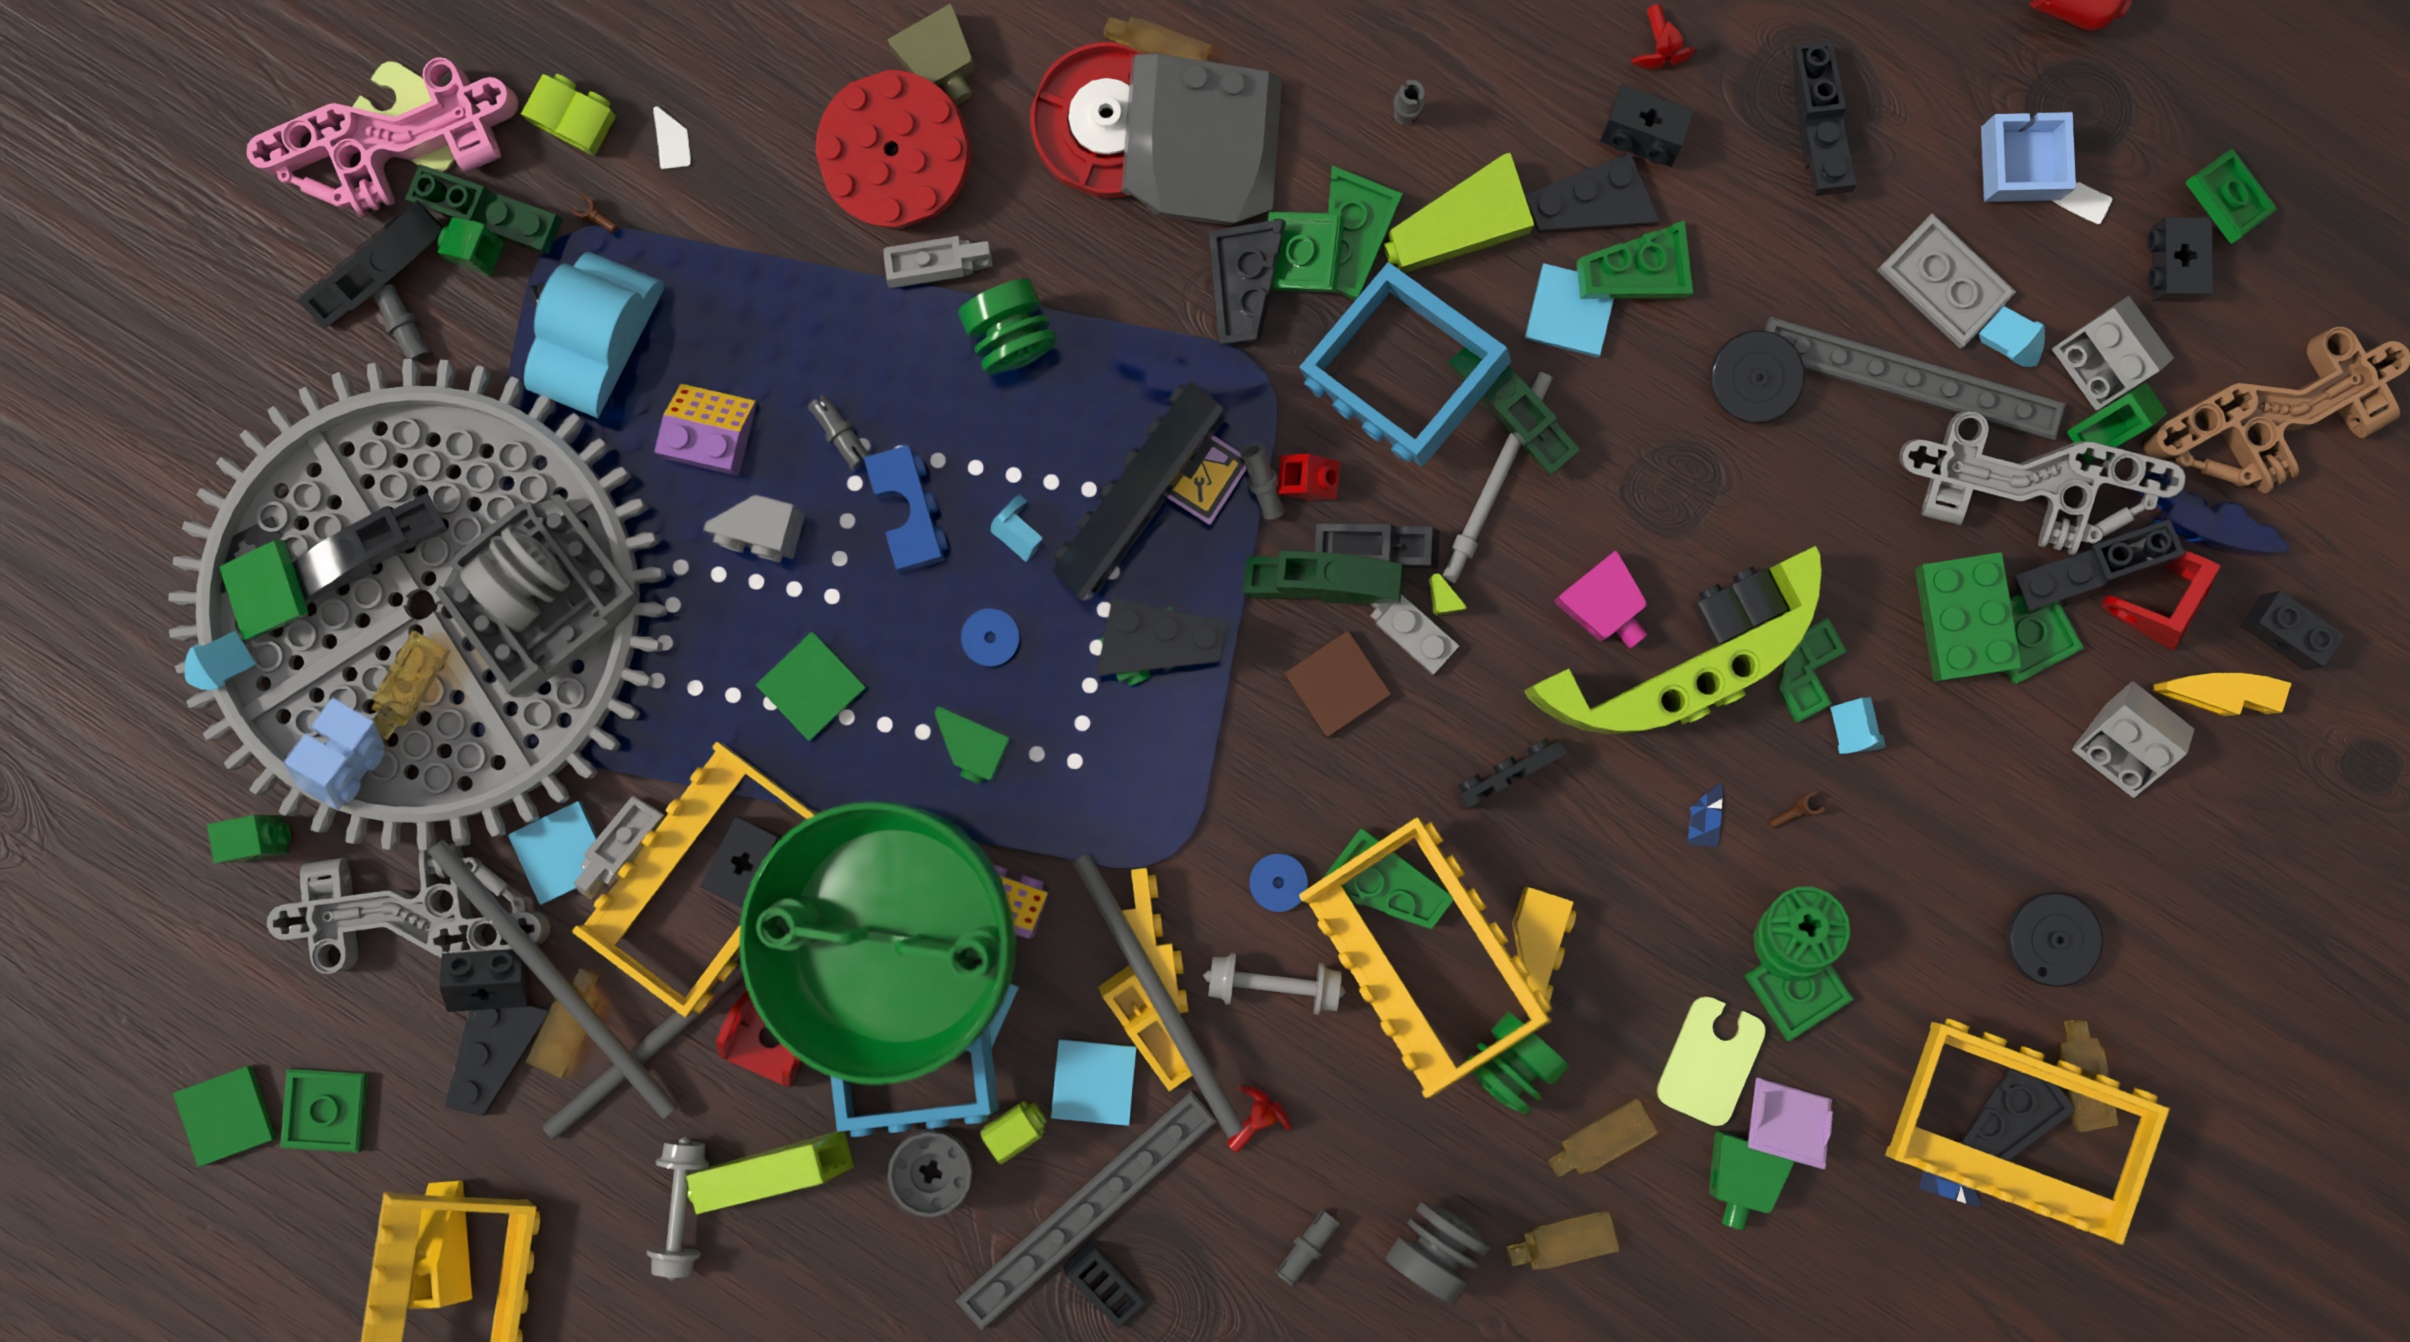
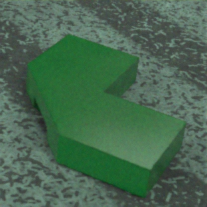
[1777,618,1847,723]

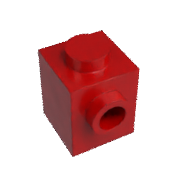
[1277,454,1340,501]

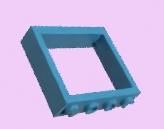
[1299,262,1511,468]
[831,1026,999,1137]

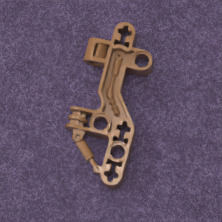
[2143,327,2410,493]

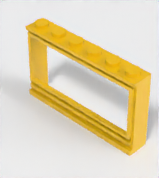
[572,741,817,1017]
[1299,817,1552,1098]
[1885,1018,2169,1245]
[361,1192,540,1342]

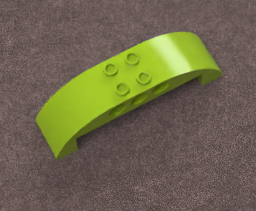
[1524,546,1821,734]

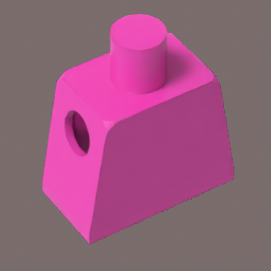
[1553,551,1648,649]

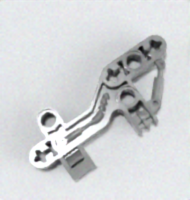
[1899,411,2185,555]
[267,843,551,974]

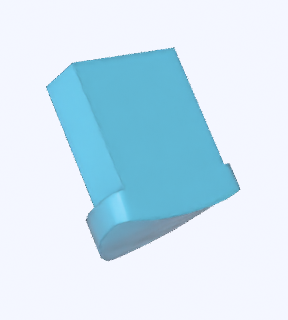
[1979,306,2045,367]
[990,494,1043,562]
[185,631,256,690]
[1831,697,1886,754]

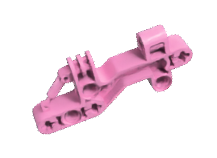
[246,57,518,218]

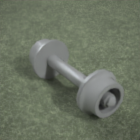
[1203,953,1346,1015]
[647,1135,710,1282]

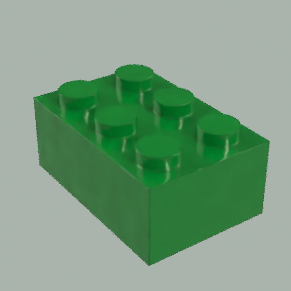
[1915,552,2021,682]

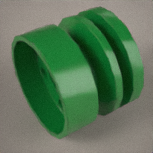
[957,278,1059,375]
[1753,887,1850,981]
[1464,1011,1570,1117]

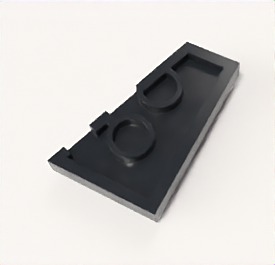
[1209,219,1286,347]
[1096,598,1228,676]
[1453,738,1567,809]

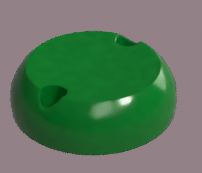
[739,801,1016,1084]

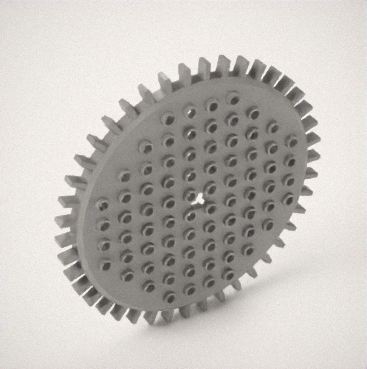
[168,359,667,850]

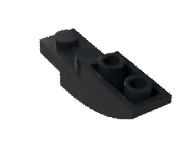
[1793,40,1857,196]
[297,199,443,329]
[292,493,448,604]
[2014,519,2185,614]

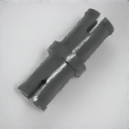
[1393,80,1425,126]
[371,284,431,362]
[808,394,871,471]
[1240,443,1286,520]
[1274,1209,1341,1288]

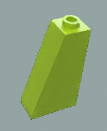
[1384,153,1534,273]
[686,1131,854,1214]

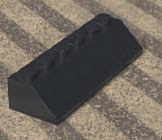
[1052,381,1232,601]

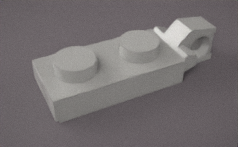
[883,236,993,288]
[1369,595,1459,675]
[574,796,665,900]

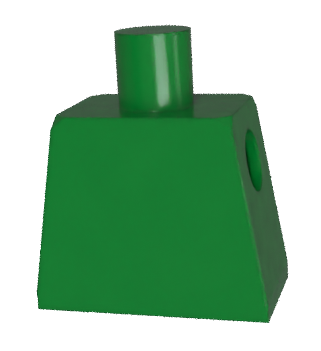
[1709,1131,1795,1231]

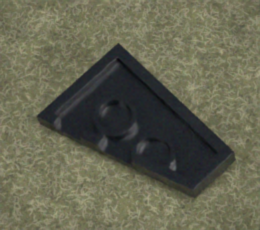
[1525,152,1660,233]
[445,1004,553,1116]
[1958,1045,2076,1161]

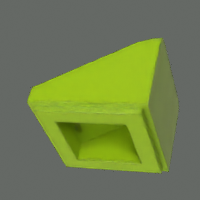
[1428,573,1467,616]

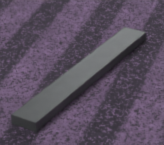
[1764,317,2066,442]
[955,1091,1217,1330]

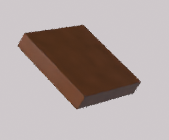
[1284,630,1391,738]

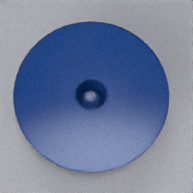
[961,608,1019,666]
[1249,853,1308,912]

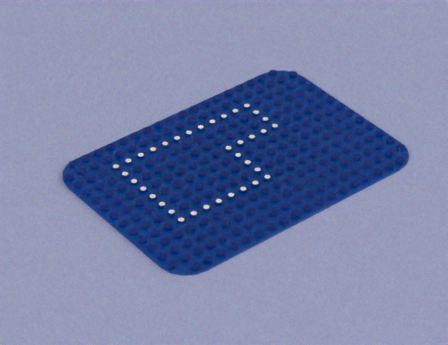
[453,226,1277,868]

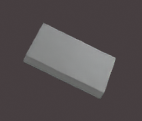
[1877,213,2016,349]

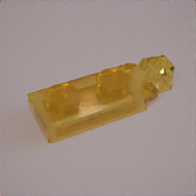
[1104,16,1211,61]
[372,630,451,739]
[526,968,599,1078]
[2060,1019,2118,1132]
[1548,1098,1658,1177]
[1506,1210,1619,1270]

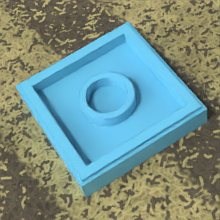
[1524,263,1614,358]
[508,801,598,905]
[1051,1039,1137,1126]

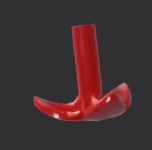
[1631,4,1697,70]
[1227,1085,1292,1153]

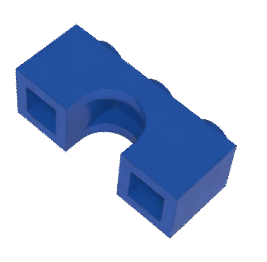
[864,445,949,573]

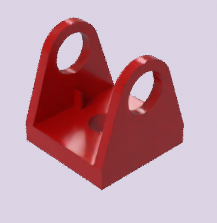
[2102,550,2221,651]
[716,989,803,1088]

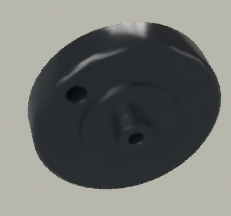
[1710,330,1805,423]
[2005,892,2103,987]

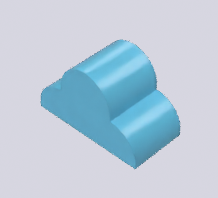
[524,252,665,418]

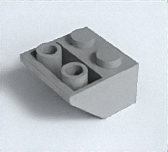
[2052,296,2174,411]
[704,495,805,563]
[2072,681,2194,798]

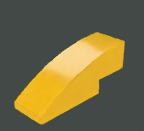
[2152,673,2291,716]
[1098,965,1192,1091]

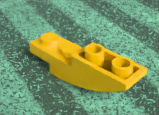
[1122,868,1188,1014]

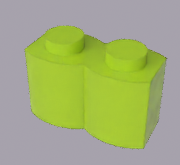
[521,74,616,156]
[980,1100,1047,1165]

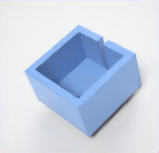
[1981,112,2076,202]
[283,697,385,811]

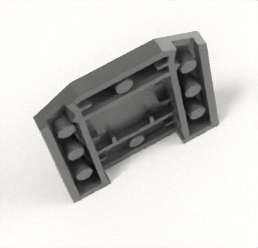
[1121,53,1282,226]
[435,494,639,697]

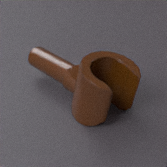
[572,195,619,234]
[1769,792,1825,829]

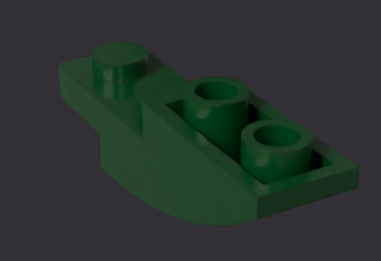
[405,164,563,254]
[1447,347,1580,476]
[1243,551,1404,603]

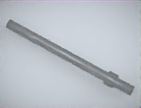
[1442,372,1553,584]

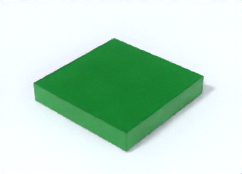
[2185,148,2277,244]
[1268,212,1345,293]
[219,540,309,641]
[2006,594,2084,684]
[756,631,867,741]
[1743,933,1854,1042]
[173,1065,277,1167]
[280,1068,369,1153]

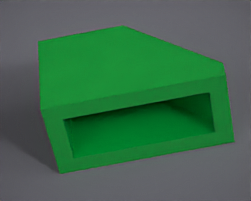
[437,217,505,278]
[2067,381,2167,463]
[934,706,1012,785]

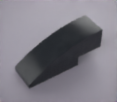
[1315,523,1440,569]

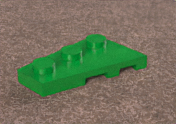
[1328,166,1403,300]
[1576,220,1693,299]
[1321,826,1454,929]

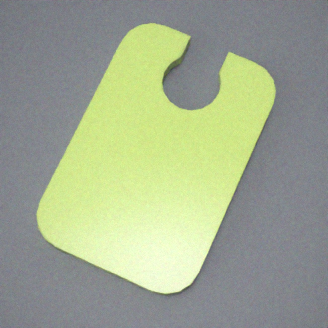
[353,62,455,173]
[1657,996,1765,1126]

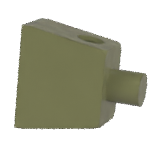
[887,4,976,105]

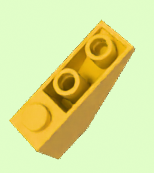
[1512,887,1576,1002]
[408,1180,472,1309]

